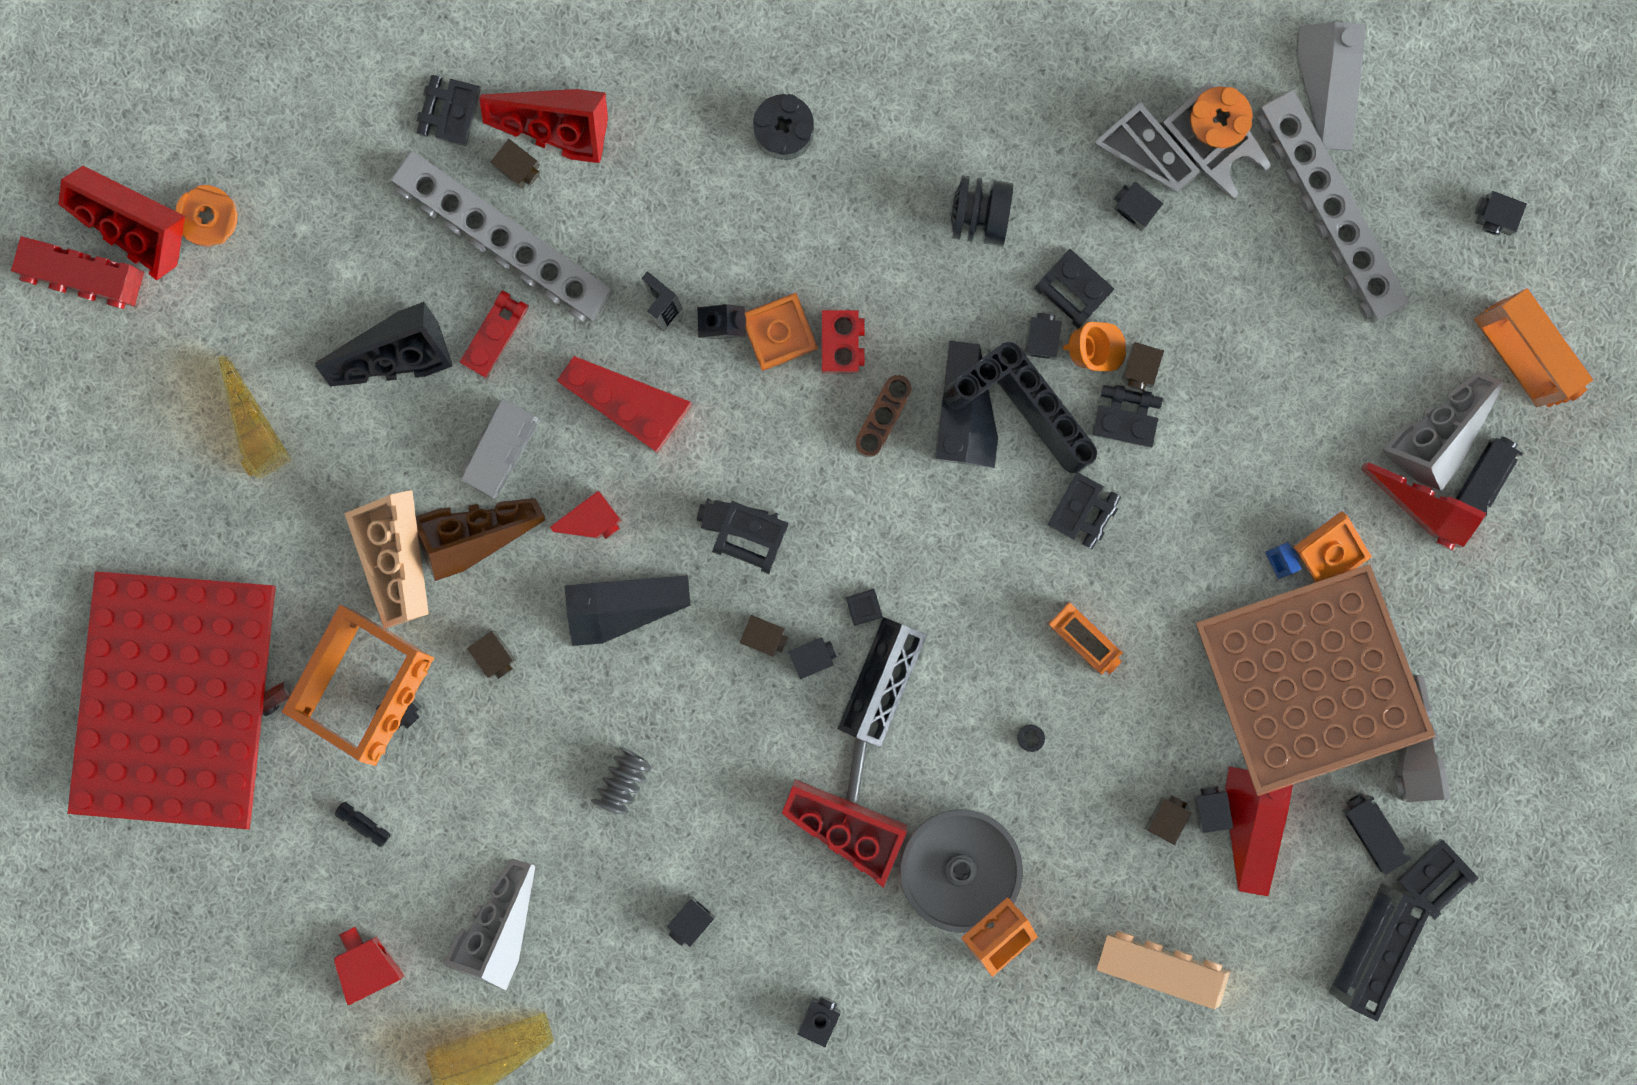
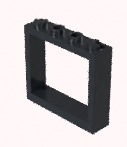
[1329,883,1432,1022]

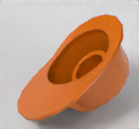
[1063,322,1126,371]

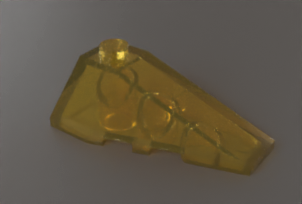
[218,355,292,479]
[425,1012,554,1085]

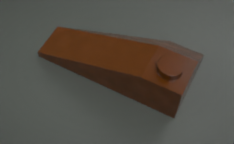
[416,498,545,581]

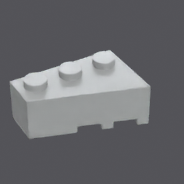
[1094,102,1200,193]
[460,398,540,499]

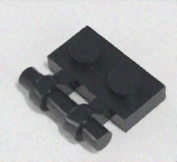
[416,75,481,146]
[1092,384,1163,448]
[1047,472,1121,550]

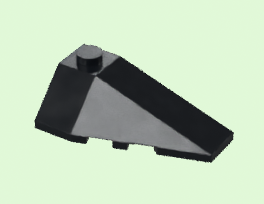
[315,302,452,387]
[934,341,998,468]
[564,575,691,646]

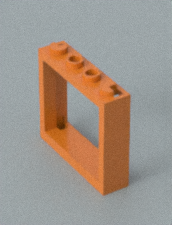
[1473,288,1593,408]
[282,605,434,766]

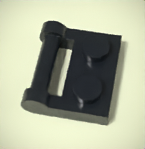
[1033,249,1114,329]
[712,501,789,574]
[1397,839,1479,920]

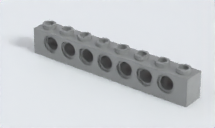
[1256,90,1410,323]
[391,151,613,322]

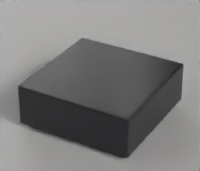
[845,589,883,626]

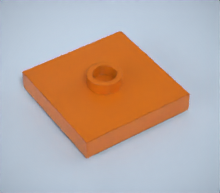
[745,293,818,371]
[1293,511,1372,583]

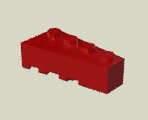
[58,166,185,281]
[11,236,144,310]
[556,356,693,453]
[781,779,907,888]

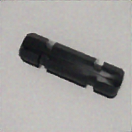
[334,802,390,847]

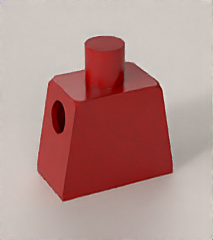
[334,927,404,1006]

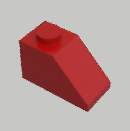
[550,491,622,539]

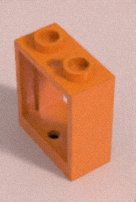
[961,897,1038,977]

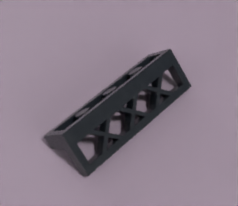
[641,271,683,331]
[837,617,927,747]

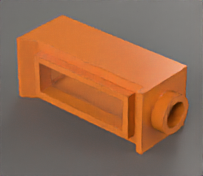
[1047,602,1123,675]

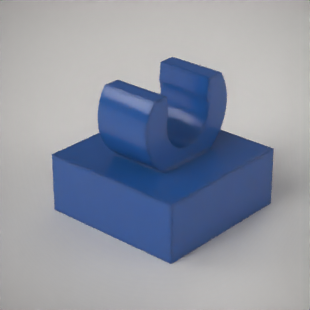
[1265,542,1301,579]

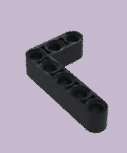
[944,342,1097,473]

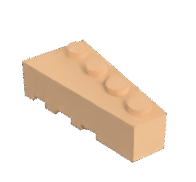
[344,490,428,629]
[1097,931,1231,1010]

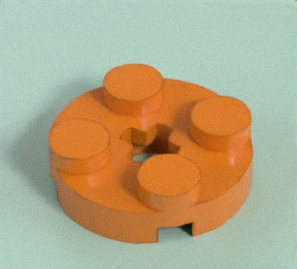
[1190,86,1252,149]
[175,185,238,247]

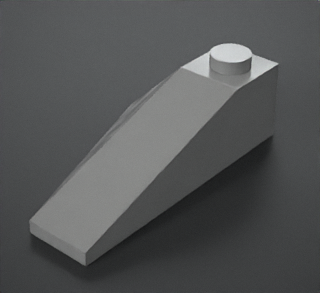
[1297,22,1366,151]
[1383,372,1504,491]
[1393,675,1451,802]
[443,859,535,990]

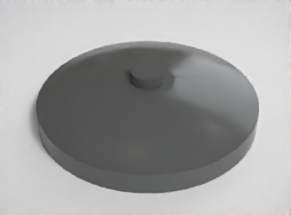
[900,809,1023,933]

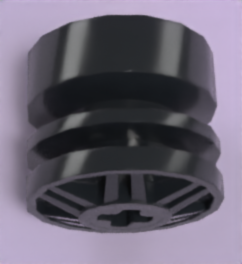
[950,175,1013,247]

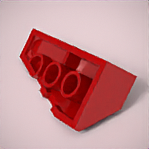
[479,89,608,163]
[1361,462,1486,551]
[1225,766,1293,897]

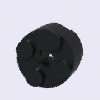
[753,94,814,160]

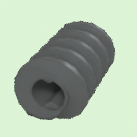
[591,747,652,815]

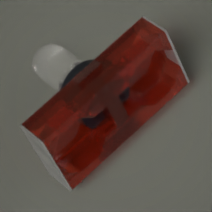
[262,680,290,730]

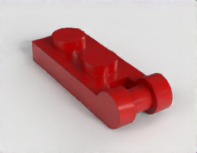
[460,290,529,378]

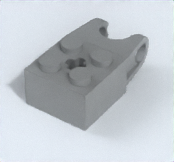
[1159,81,1271,199]

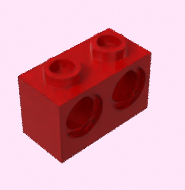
[822,310,865,374]

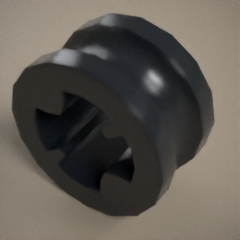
[1017,724,1045,752]

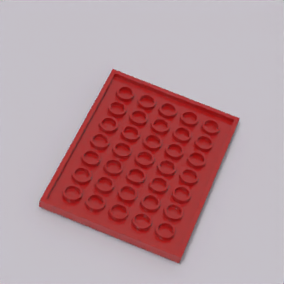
[67,571,276,830]

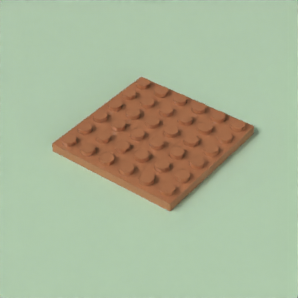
[1196,564,1435,796]

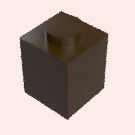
[490,139,540,189]
[1122,342,1164,391]
[740,615,788,657]
[467,631,516,679]
[1145,795,1192,845]

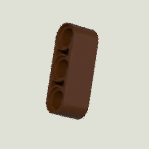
[855,375,912,458]

